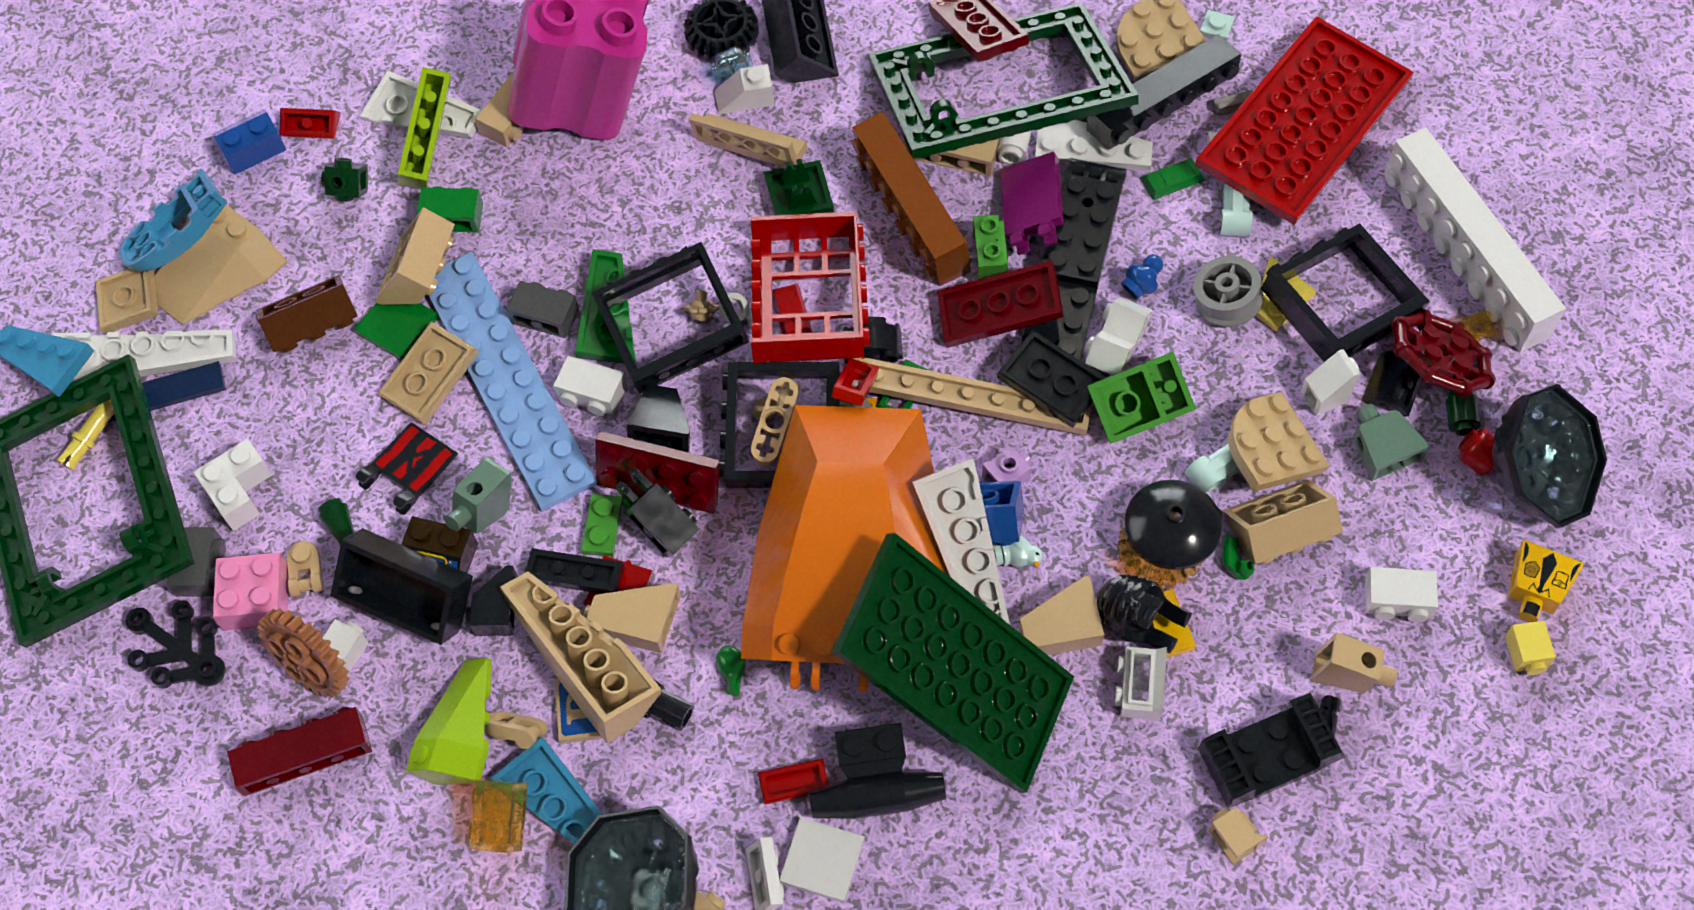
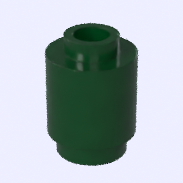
[1445,391,1481,436]

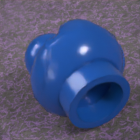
[1121,254,1164,300]

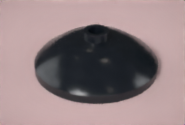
[1124,480,1222,570]

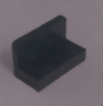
[1362,351,1422,417]

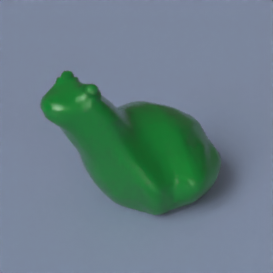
[716,645,746,696]

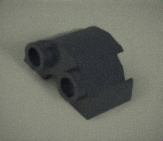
[843,316,904,363]

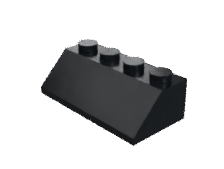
[762,0,839,83]

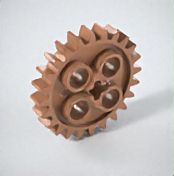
[256,608,350,698]

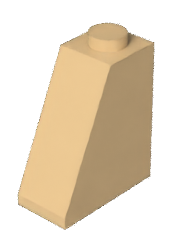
[1017,576,1104,655]
[583,583,681,653]

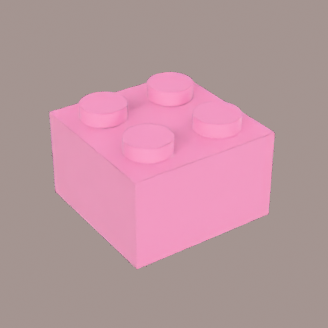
[213,552,289,631]

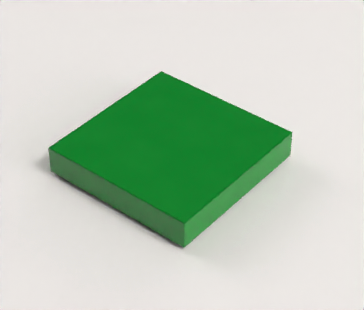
[354,303,439,361]

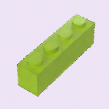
[398,66,451,189]

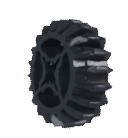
[684,0,759,64]

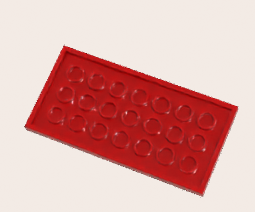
[1194,16,1414,225]

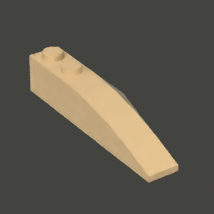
[500,571,661,743]

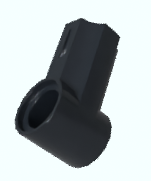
[643,680,695,731]

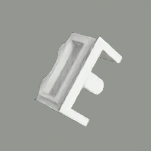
[1114,646,1167,721]

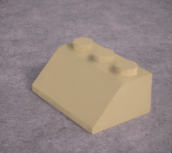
[374,207,455,305]
[1222,479,1343,564]

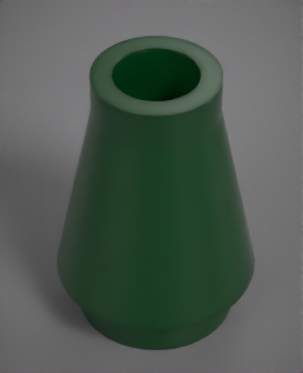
[318,498,355,545]

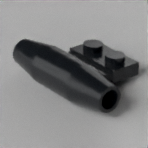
[809,723,946,819]

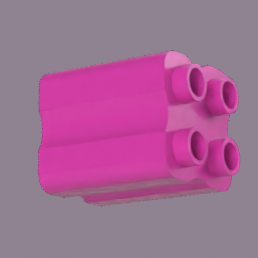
[508,0,649,140]

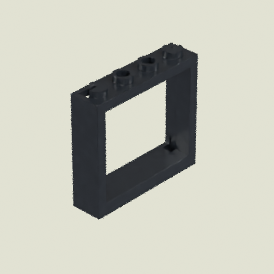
[1261,223,1430,362]
[592,242,749,394]
[719,362,841,488]

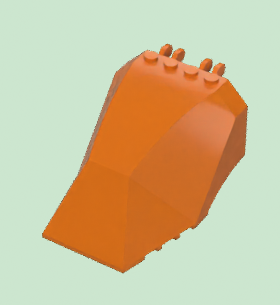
[741,405,947,693]

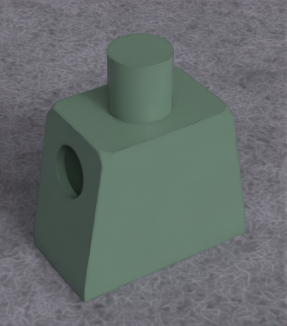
[1353,404,1430,481]
[444,457,511,534]

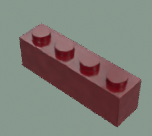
[227,707,373,797]

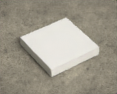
[779,817,865,903]

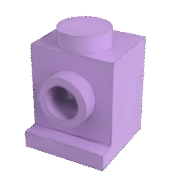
[982,446,1032,484]

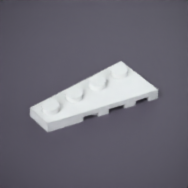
[359,70,482,139]
[1035,120,1153,171]

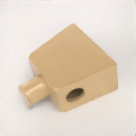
[1311,632,1397,694]

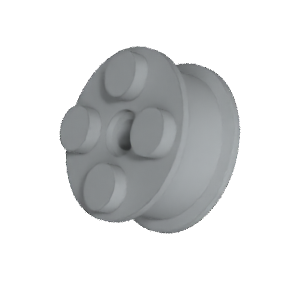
[1193,256,1263,327]

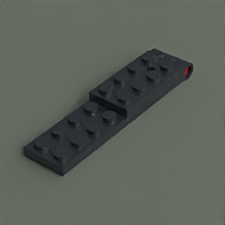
[1021,158,1127,360]

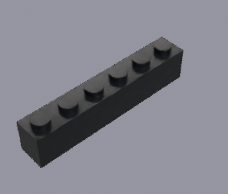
[1086,34,1242,150]

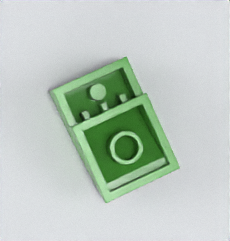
[1087,351,1196,444]

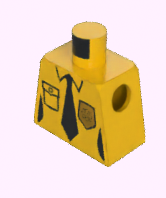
[1508,540,1584,623]

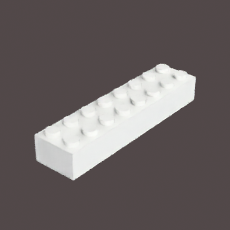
[1385,127,1566,353]

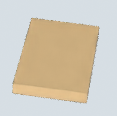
[377,322,480,425]

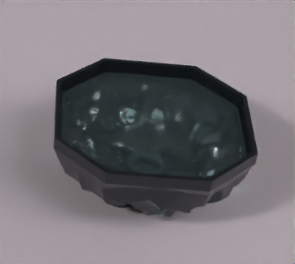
[1491,384,1607,528]
[564,806,699,910]

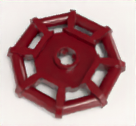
[1391,309,1496,398]

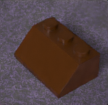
[256,275,358,353]

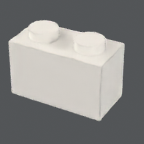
[553,356,627,416]
[1365,567,1438,622]

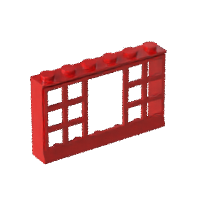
[751,212,870,364]

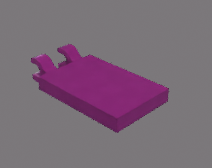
[1000,151,1064,256]

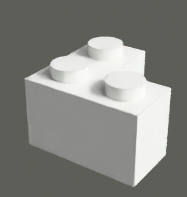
[193,438,272,531]

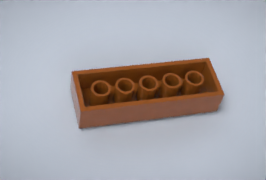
[851,111,971,286]

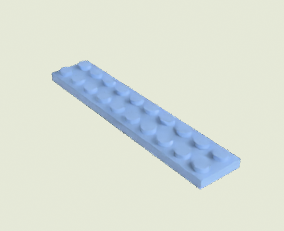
[429,251,597,512]

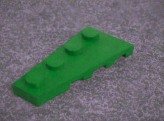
[575,249,636,363]

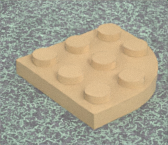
[1116,0,1206,82]
[1228,392,1330,492]

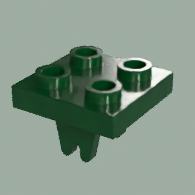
[764,159,834,215]

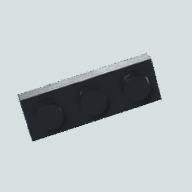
[525,548,625,594]

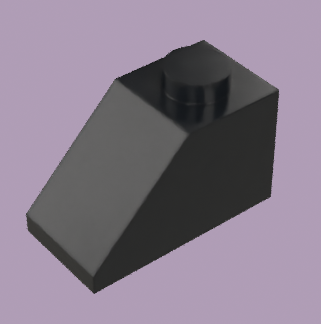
[465,565,518,636]

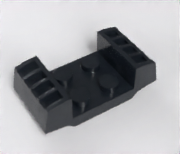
[1198,692,1345,808]

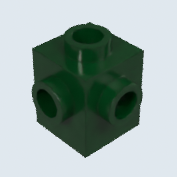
[321,158,368,201]

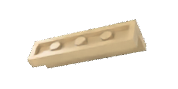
[688,113,808,167]

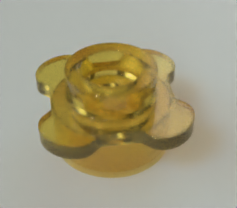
[1461,310,1497,342]

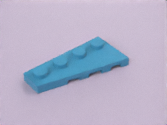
[0,325,95,397]
[490,737,603,845]

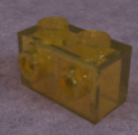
[468,779,528,853]

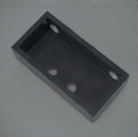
[330,528,473,645]

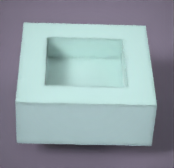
[1200,10,1235,41]

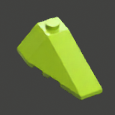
[406,658,492,785]

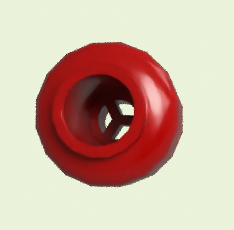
[1458,429,1495,476]

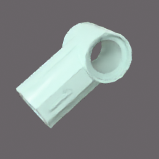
[1220,184,1253,237]
[1185,444,1240,494]

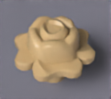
[683,290,719,321]

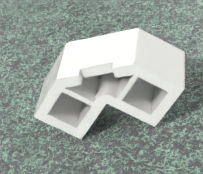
[1084,297,1153,375]

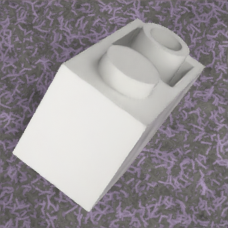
[1301,349,1360,416]

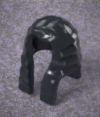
[1097,574,1192,654]

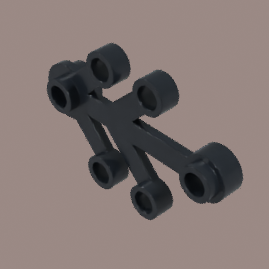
[125,600,226,689]

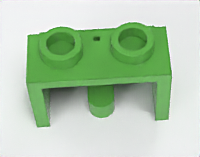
[973,215,1008,280]

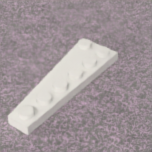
[53,330,236,383]
[913,458,1010,624]

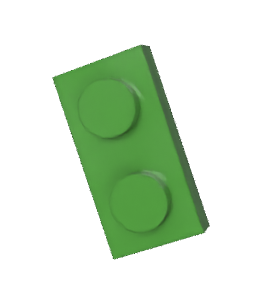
[581,494,623,557]

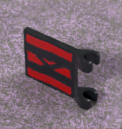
[356,422,458,515]

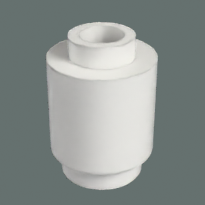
[997,131,1031,165]

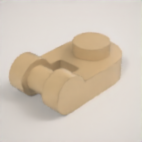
[287,541,324,598]
[485,711,548,749]

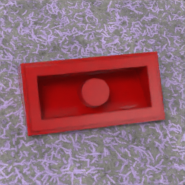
[279,108,341,139]

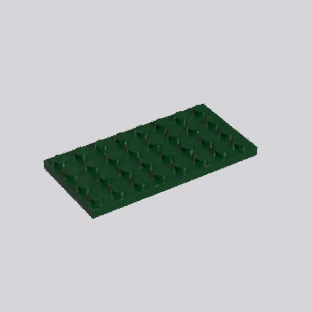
[831,533,1074,793]

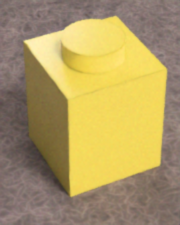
[1505,620,1556,675]

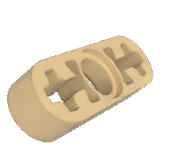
[751,377,798,466]

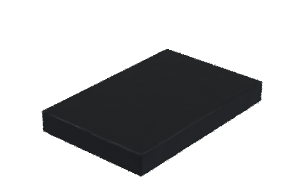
[997,330,1107,428]

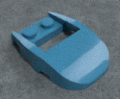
[119,169,227,271]

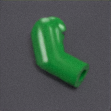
[1221,536,1255,580]

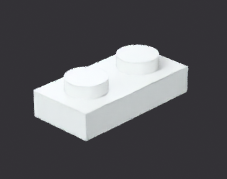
[745,837,784,910]

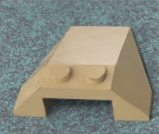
[154,204,288,325]

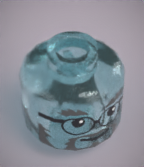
[710,47,753,84]

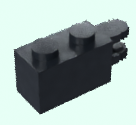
[615,468,700,558]

